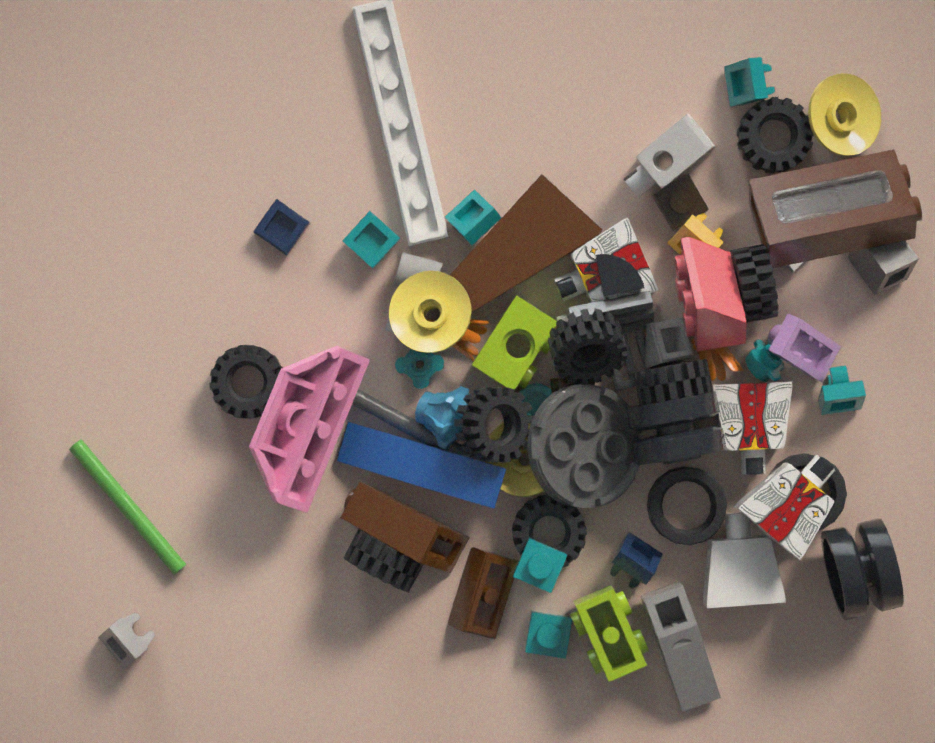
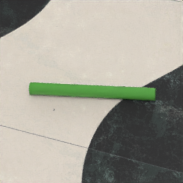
[69,439,187,575]

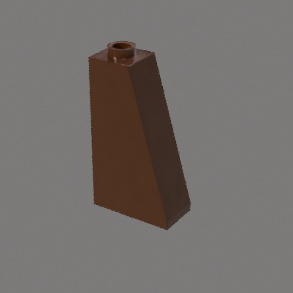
[450,174,603,313]

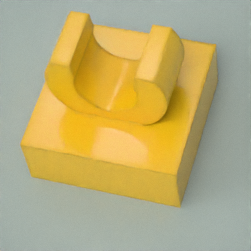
[667,213,723,255]

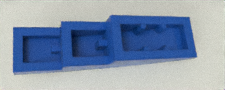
[337,422,506,509]

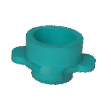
[745,339,785,382]
[395,349,444,389]

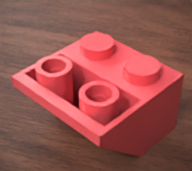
[674,237,747,352]

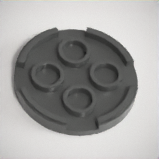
[527,384,641,508]

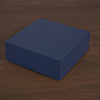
[253,199,310,256]

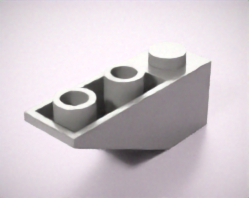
[640,582,721,712]

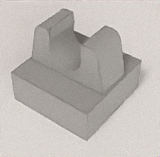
[98,613,155,668]

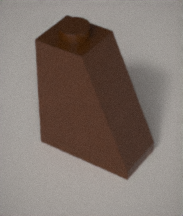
[340,481,470,573]

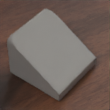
[644,318,694,369]

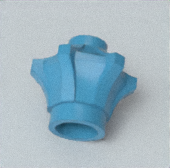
[415,386,469,450]

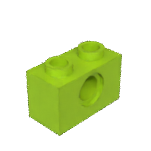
[472,295,557,389]

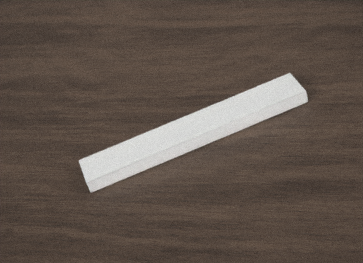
[352,0,449,247]

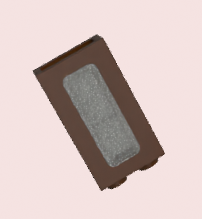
[749,149,922,268]

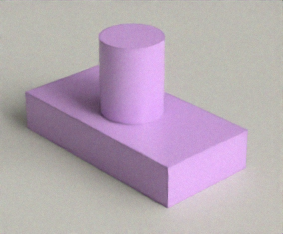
[768,314,841,382]

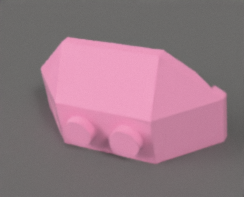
[249,346,370,513]

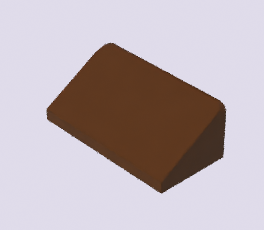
[448,547,519,639]

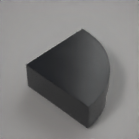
[595,254,645,296]

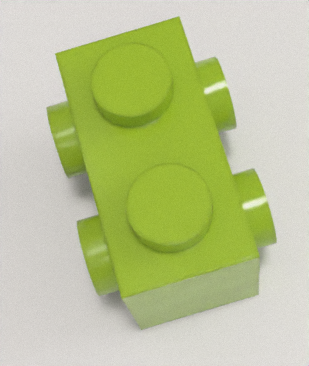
[570,585,649,682]

